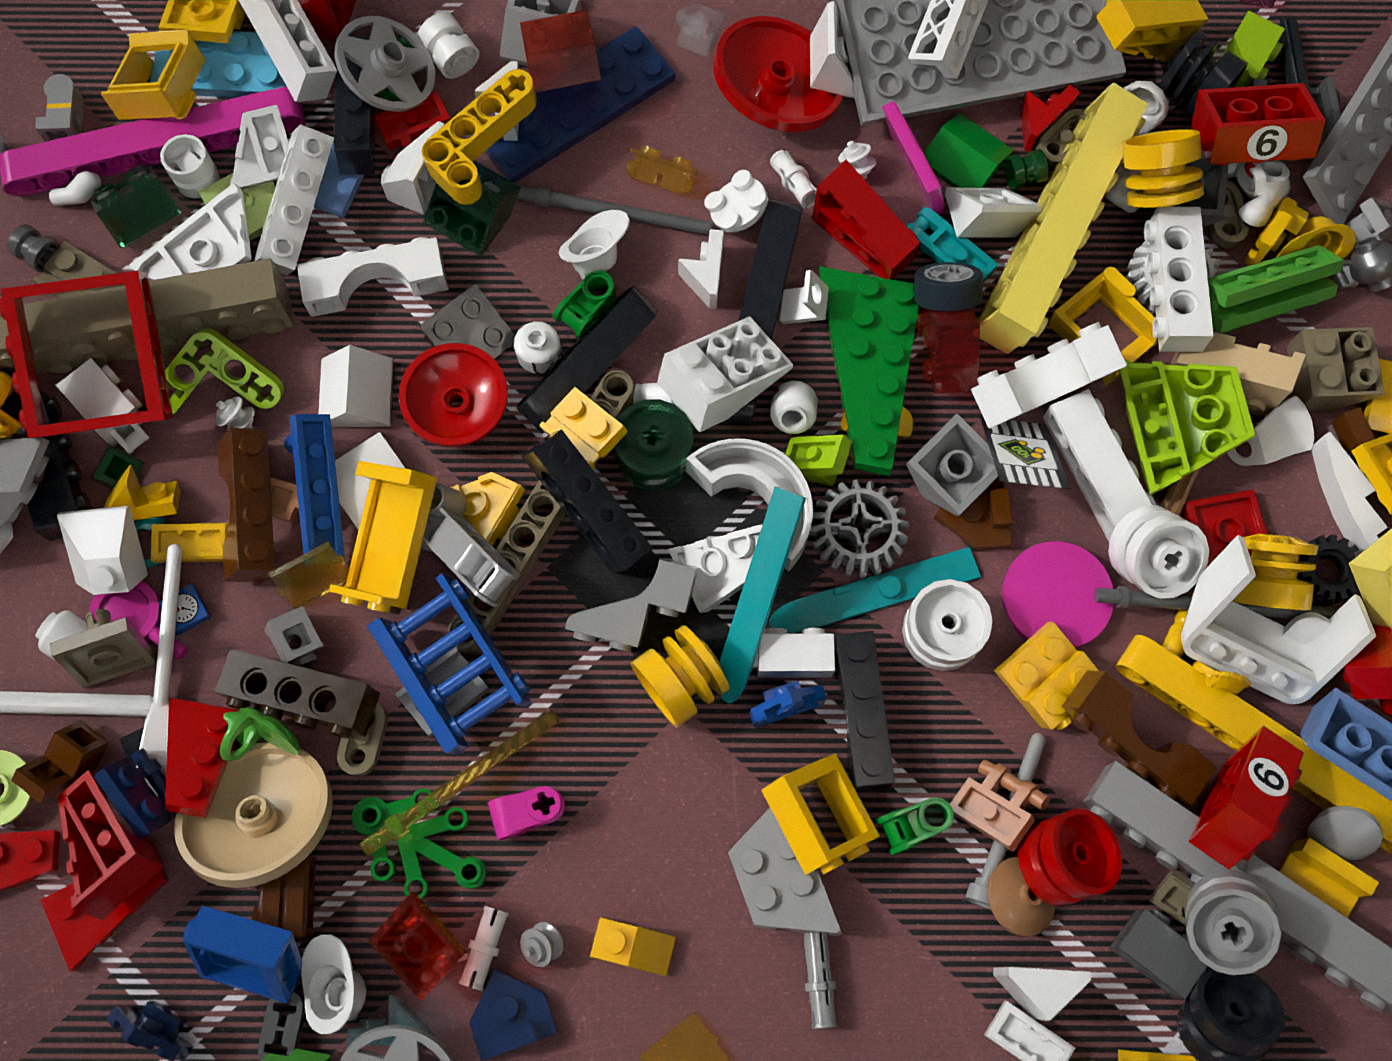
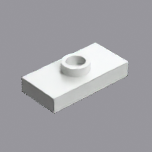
[984,1001,1075,1061]

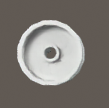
[1108,505,1209,599]
[902,579,993,671]

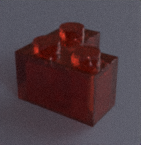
[917,308,980,394]

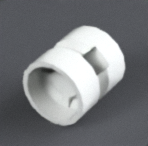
[417,12,479,79]
[160,134,220,199]

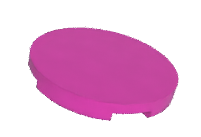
[1001,541,1114,648]

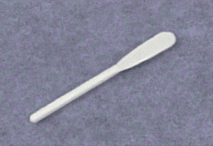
[136,544,182,797]

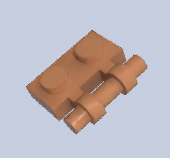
[950,759,1050,852]

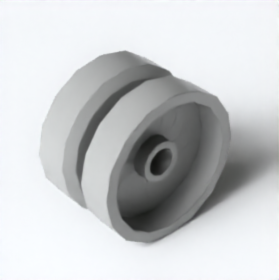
[1185,870,1281,975]

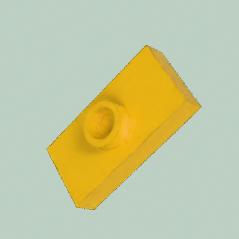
[151,523,229,563]

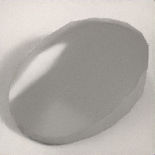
[1307,806,1384,861]

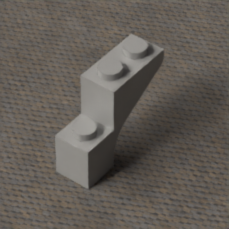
[565,558,699,652]

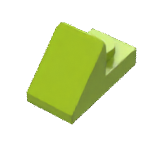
[785,435,852,486]

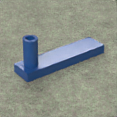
[284,414,345,563]

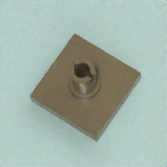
[50,609,157,688]

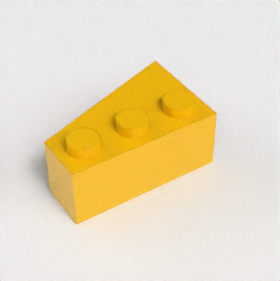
[1096,0,1208,63]

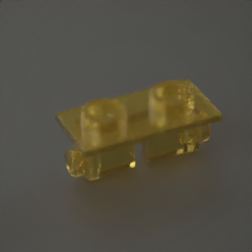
[626,145,699,196]

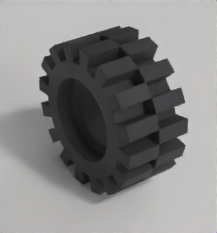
[1297,535,1360,606]

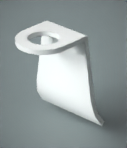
[1227,396,1314,466]

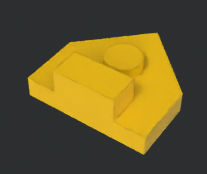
[1244,197,1309,266]
[450,472,525,546]

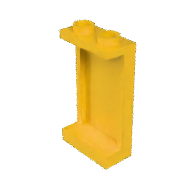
[329,461,437,613]

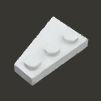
[668,524,790,613]

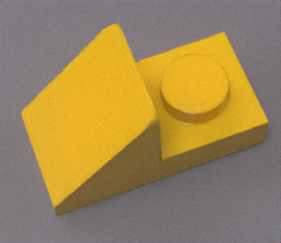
[104,465,181,521]
[590,917,676,976]

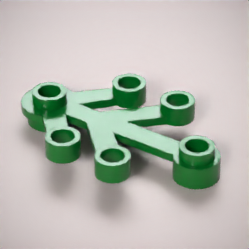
[352,788,488,901]

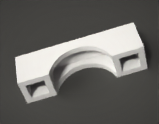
[297,237,448,317]

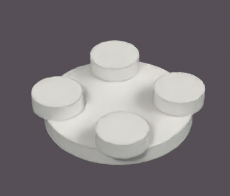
[704,170,768,232]

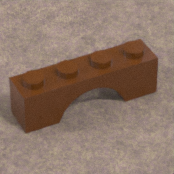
[217,427,275,583]
[1061,670,1217,805]

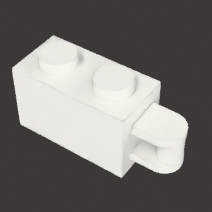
[56,358,150,454]

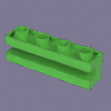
[1208,245,1344,333]

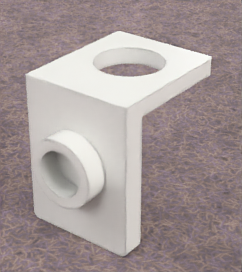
[780,270,829,324]

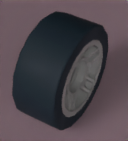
[914,262,983,312]

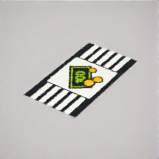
[980,417,1070,489]

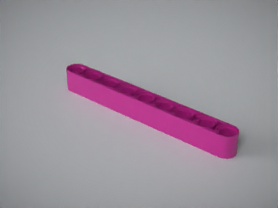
[0,87,306,196]

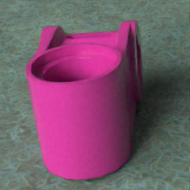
[487,786,565,841]

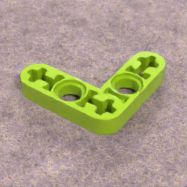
[165,328,284,414]

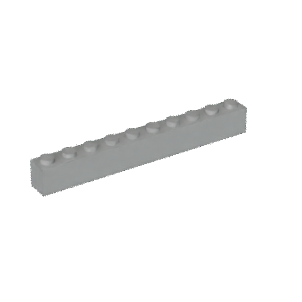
[1083,761,1392,1016]

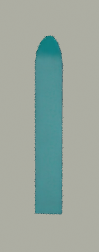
[719,486,806,703]
[769,547,981,634]

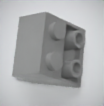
[500,0,583,74]
[0,438,49,529]

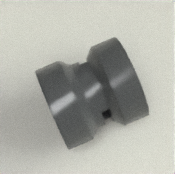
[7,224,60,272]

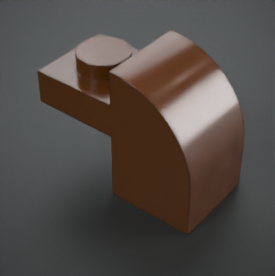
[11,720,109,804]

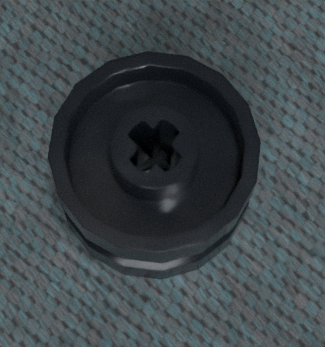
[1177,969,1285,1061]

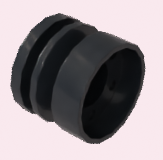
[1158,31,1249,118]

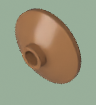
[988,857,1055,937]

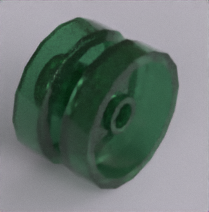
[614,399,693,490]

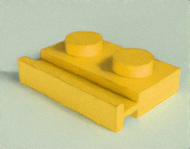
[539,387,628,469]

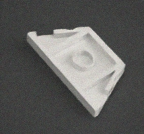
[130,183,252,280]

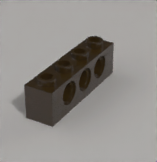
[214,649,380,739]

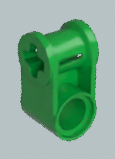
[553,270,616,339]
[875,797,954,856]

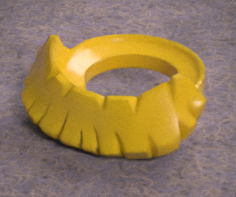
[1192,661,1251,694]

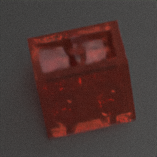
[520,10,601,92]

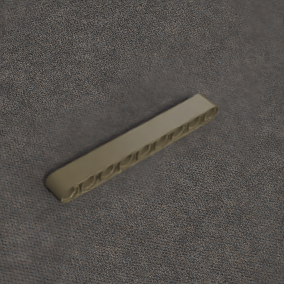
[448,370,634,655]

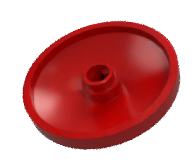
[713,16,843,132]

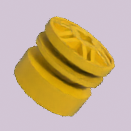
[1122,129,1204,208]
[1232,534,1319,610]
[630,625,730,728]

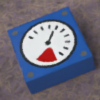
[158,584,212,636]

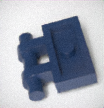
[94,748,177,840]

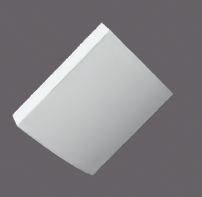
[335,432,406,530]

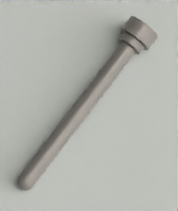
[965,733,1046,910]

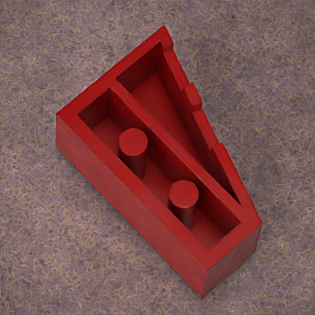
[812,159,920,280]
[58,770,164,920]

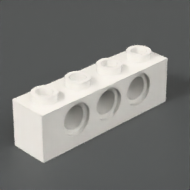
[254,124,334,276]
[1144,207,1214,352]

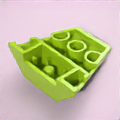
[1119,359,1255,496]

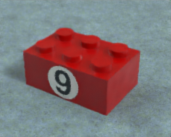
[1191,83,1326,166]
[1188,725,1304,870]

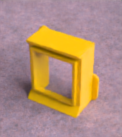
[101,30,206,120]
[1048,267,1158,387]

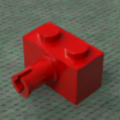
[1343,625,1392,715]

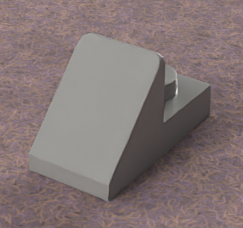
[1346,197,1392,243]

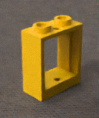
[762,753,880,875]

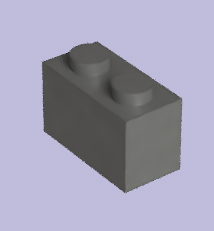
[1109,908,1207,999]

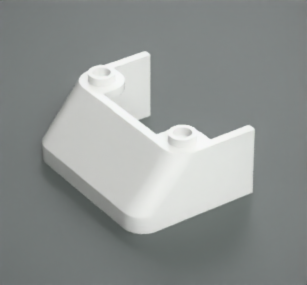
[1181,535,1376,704]

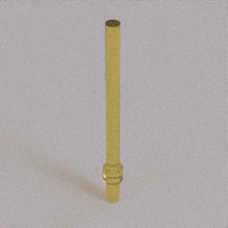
[359,709,559,857]

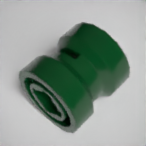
[1004,149,1049,190]

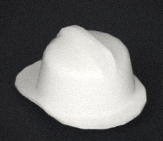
[559,210,630,279]
[301,935,366,1034]

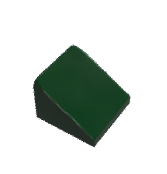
[90,445,144,489]

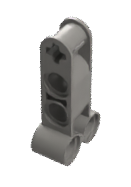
[421,482,520,607]

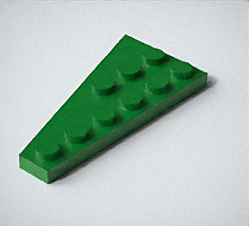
[818,266,919,476]

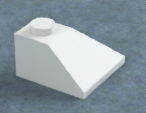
[381,121,446,215]
[57,506,148,595]

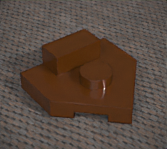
[933,477,1012,551]

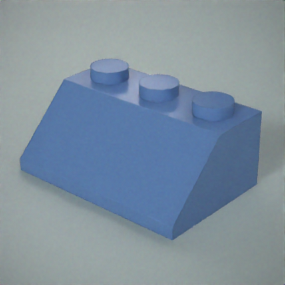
[1300,688,1392,801]

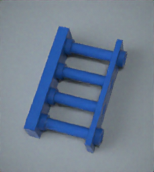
[367,574,532,755]

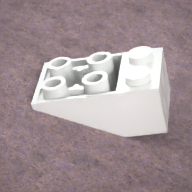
[657,316,793,432]

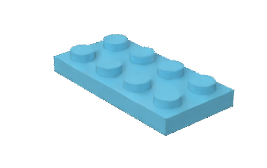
[150,30,287,98]

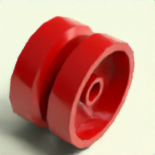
[1018,808,1122,907]

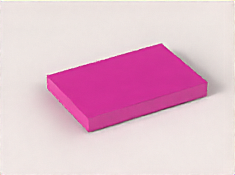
[882,101,946,216]

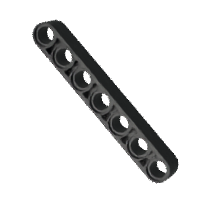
[725,199,803,426]

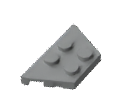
[728,808,842,936]

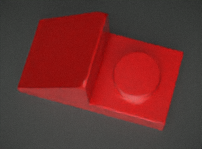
[1020,85,1080,153]

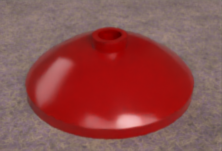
[399,343,508,447]

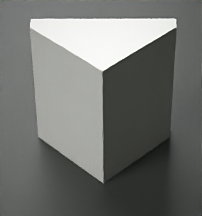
[810,1,855,98]
[945,187,1043,237]
[318,345,393,428]
[993,967,1091,1021]

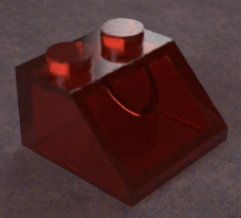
[368,891,468,1001]

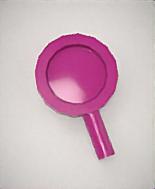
[89,581,188,660]

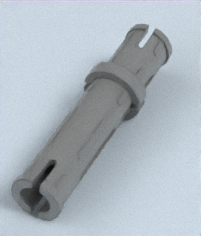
[803,931,838,1029]

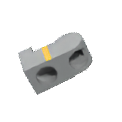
[35,74,83,142]

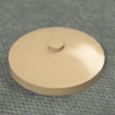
[174,742,333,888]

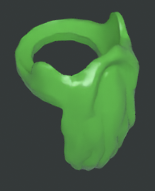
[220,707,300,761]

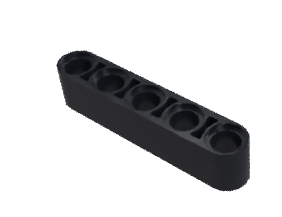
[516,285,658,434]

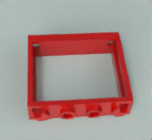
[0,271,173,439]

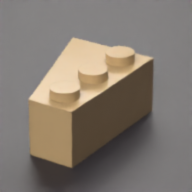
[1170,332,1306,417]

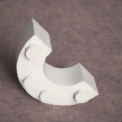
[971,322,1127,428]
[686,438,813,572]

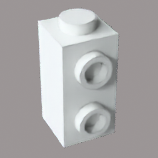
[753,628,835,678]

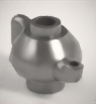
[1330,236,1392,292]

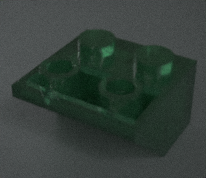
[423,160,521,256]
[90,165,182,248]

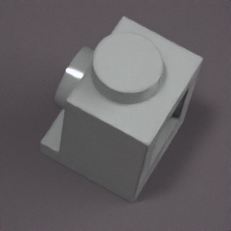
[264,606,323,667]

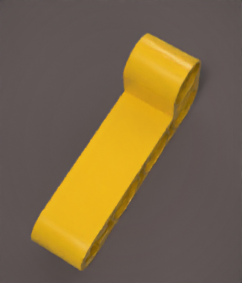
[421,69,537,205]

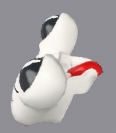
[1227,160,1291,227]

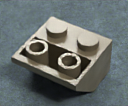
[1286,327,1385,411]

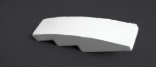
[1311,432,1388,557]

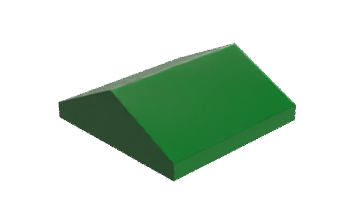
[923,112,1014,188]

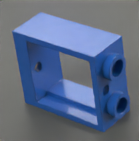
[183,905,302,1004]

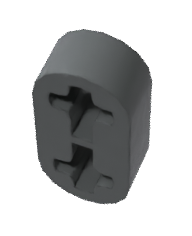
[258,990,306,1061]

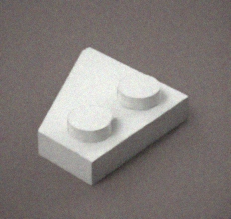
[230,105,289,189]

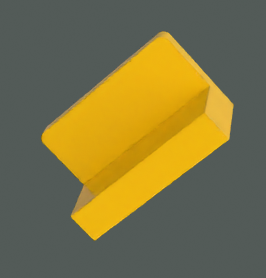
[1278,837,1379,918]

